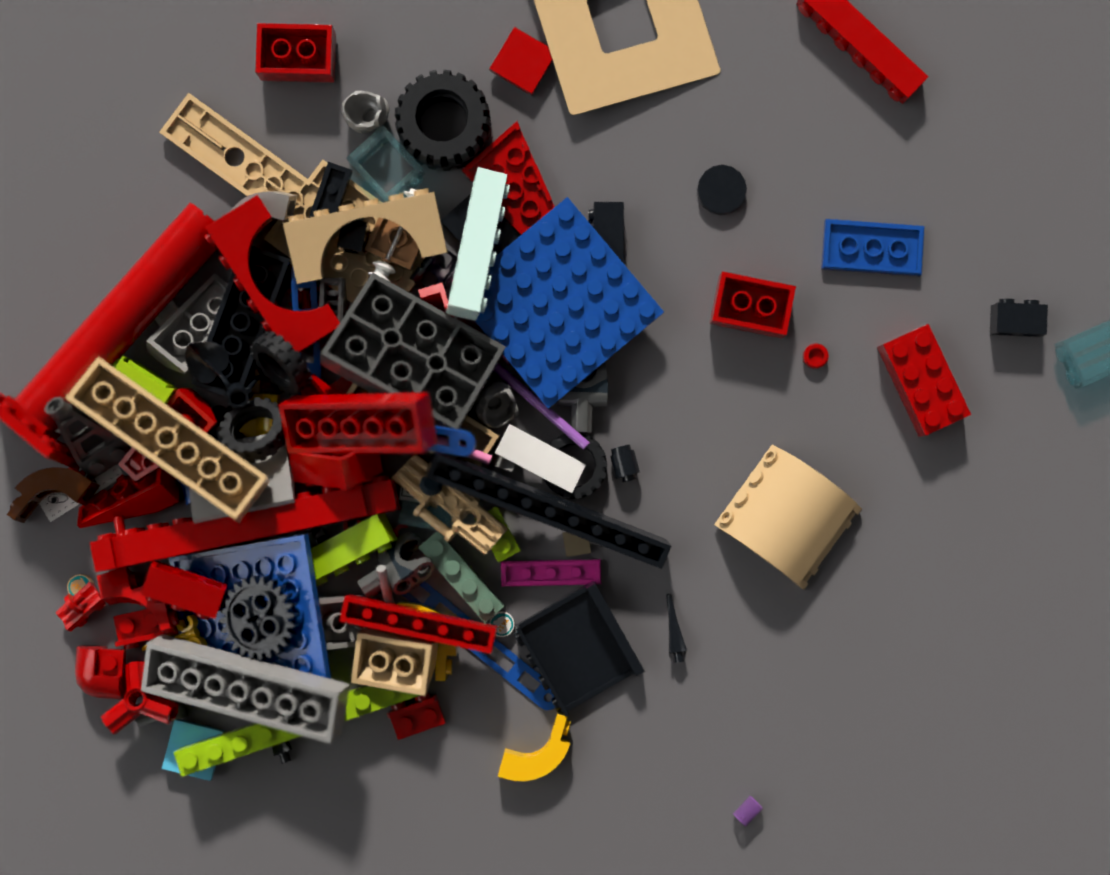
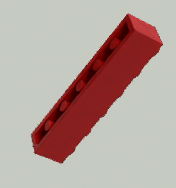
[796,0,929,104]
[339,594,498,654]

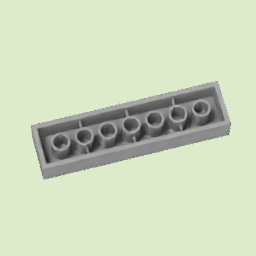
[141,634,350,743]

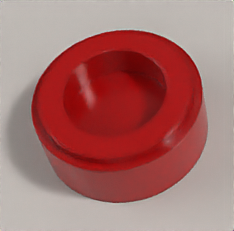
[802,343,829,369]

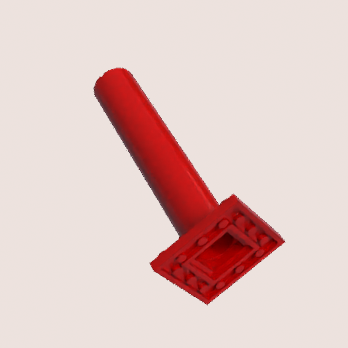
[0,203,218,468]

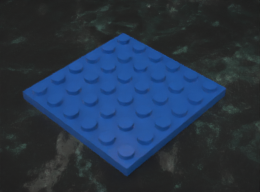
[475,197,664,409]
[169,534,331,707]

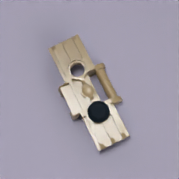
[392,453,508,555]

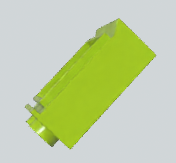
[112,356,178,404]

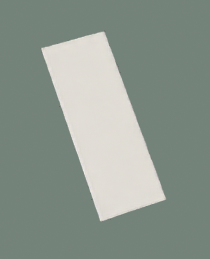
[495,424,586,493]

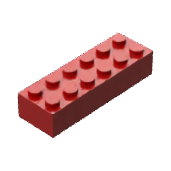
[278,392,437,453]

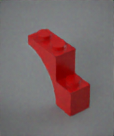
[97,567,179,636]

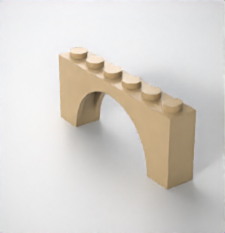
[283,188,447,284]

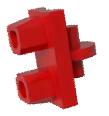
[55,582,106,632]

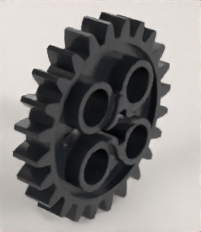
[219,575,300,660]

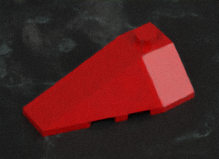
[77,467,179,528]

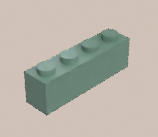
[418,531,505,623]

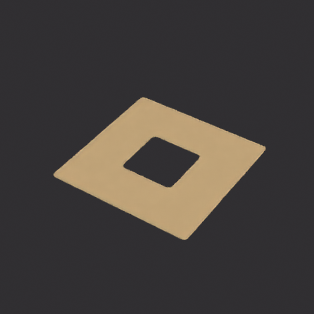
[534,0,720,115]

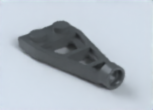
[45,397,131,480]

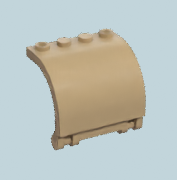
[714,445,862,590]

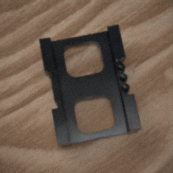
[409,249,458,290]

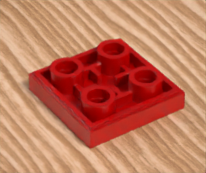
[489,27,553,96]

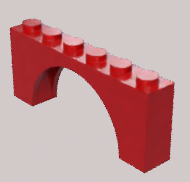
[205,195,340,353]

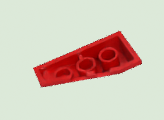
[118,388,217,481]

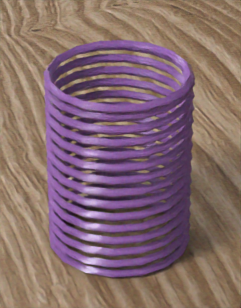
[733,796,763,827]

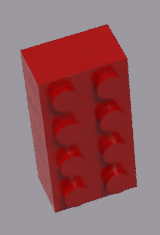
[877,324,971,437]

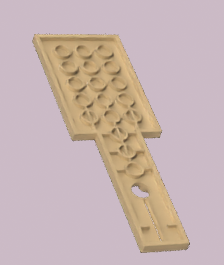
[159,93,426,304]

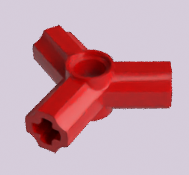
[101,661,179,735]

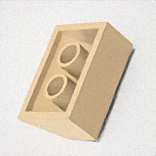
[351,627,439,696]

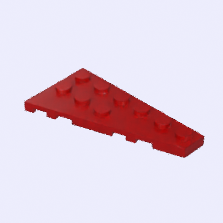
[462,121,555,235]

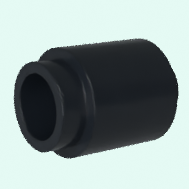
[610,444,640,483]

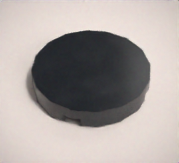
[697,165,747,215]

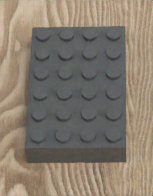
[320,273,506,436]

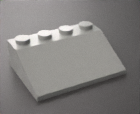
[189,434,295,523]

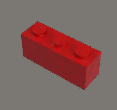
[140,560,228,619]

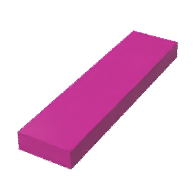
[501,559,601,587]

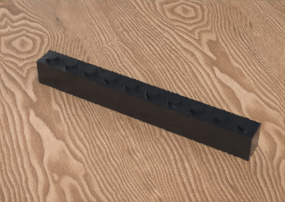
[425,452,672,569]

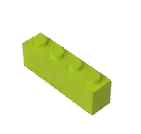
[311,513,398,587]

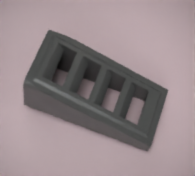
[319,278,348,323]

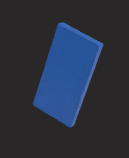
[821,219,925,276]

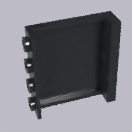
[514,581,645,716]

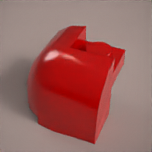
[75,645,127,700]

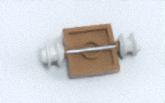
[364,188,420,282]

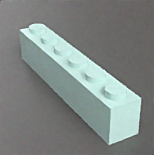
[446,167,510,321]

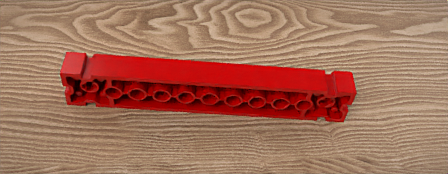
[90,476,402,572]

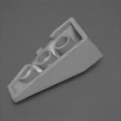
[146,273,227,374]

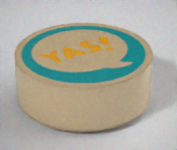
[67,574,95,596]

